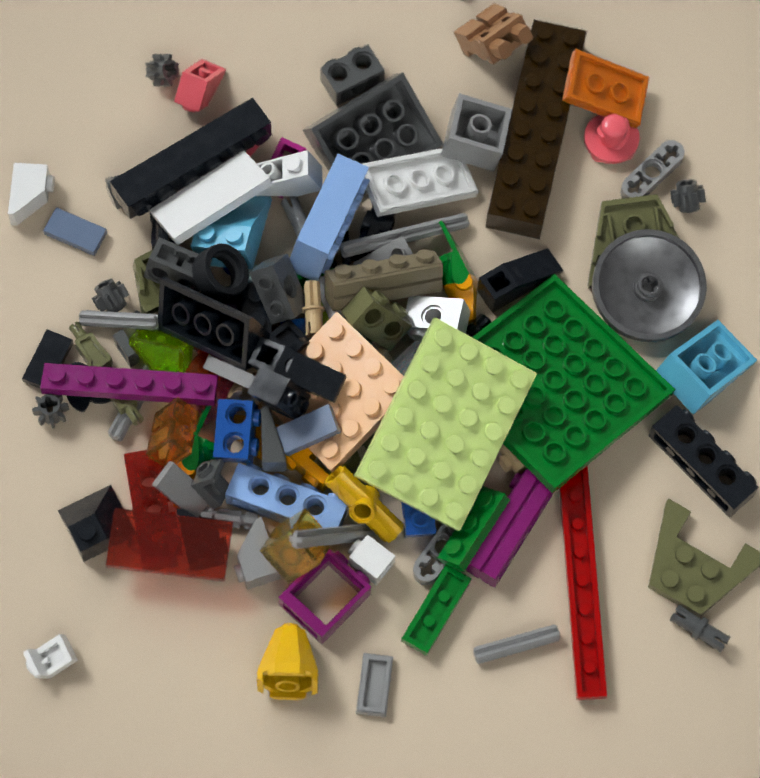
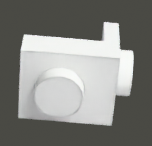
[23,634,78,679]

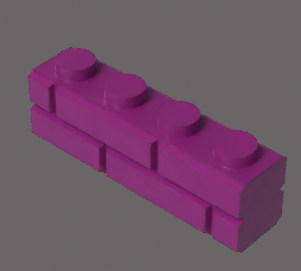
[466,468,555,587]

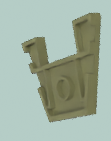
[588,194,680,288]
[648,498,760,618]

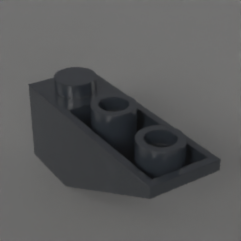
[477,248,563,313]
[248,337,347,403]

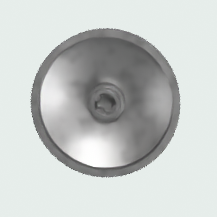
[592,229,707,342]

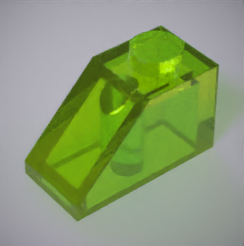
[129,329,193,373]

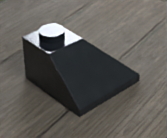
[58,485,137,562]

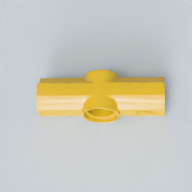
[325,465,404,543]

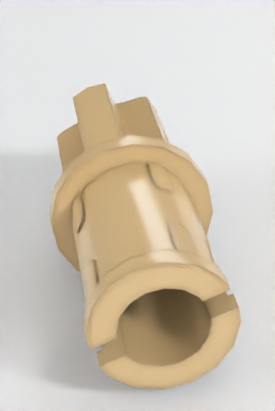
[302,280,325,338]

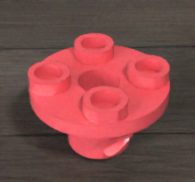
[584,114,640,164]

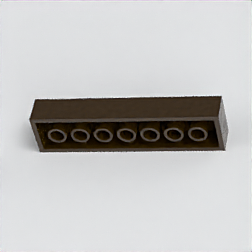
[485,19,587,239]

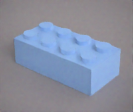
[290,154,370,281]

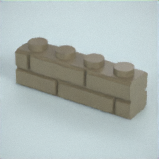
[325,249,443,311]

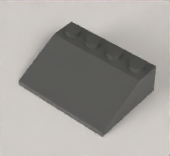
[303,73,443,194]

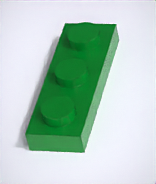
[437,486,510,572]
[401,565,472,656]

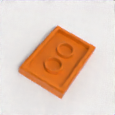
[562,49,649,129]

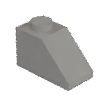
[234,517,281,590]

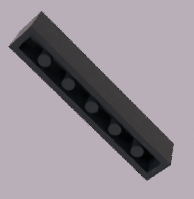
[110,97,272,219]

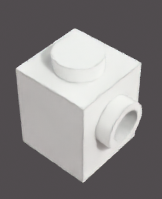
[348,534,396,586]

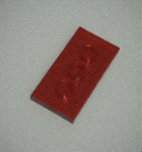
[105,508,233,582]

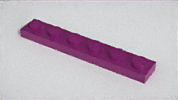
[40,363,218,406]

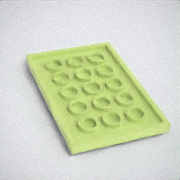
[354,318,537,531]

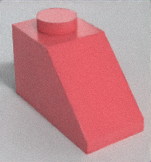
[174,59,226,112]

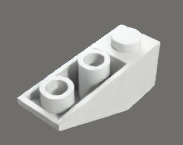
[256,150,322,196]

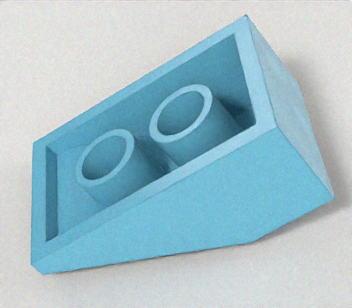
[191,196,272,270]
[656,320,757,415]

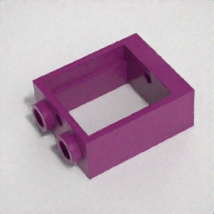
[278,547,371,645]

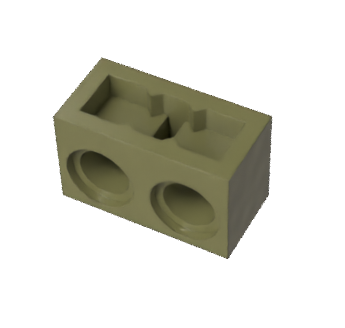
[341,286,412,351]

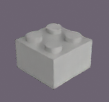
[441,93,512,172]

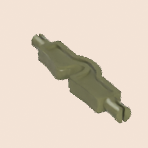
[69,322,144,426]

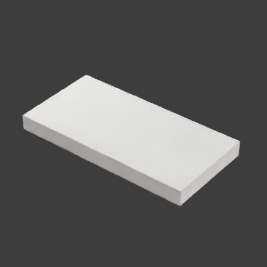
[362,148,479,217]
[150,150,273,245]

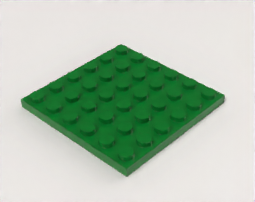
[472,274,675,493]

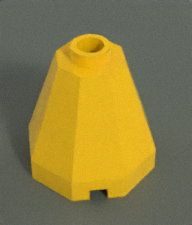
[257,623,318,700]

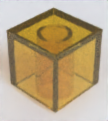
[260,508,331,584]

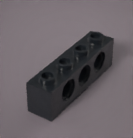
[648,405,759,518]

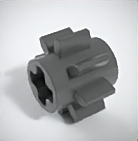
[145,54,179,87]
[670,179,706,213]
[92,279,129,312]
[32,394,69,428]

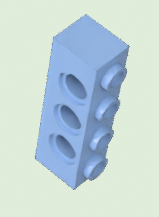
[225,463,348,530]

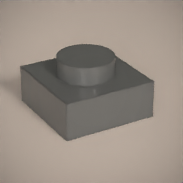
[113,329,141,368]

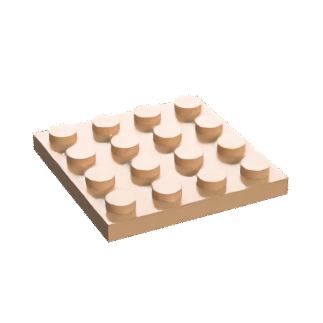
[271,312,404,472]

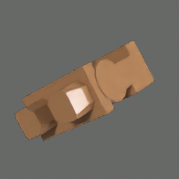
[454,3,533,65]

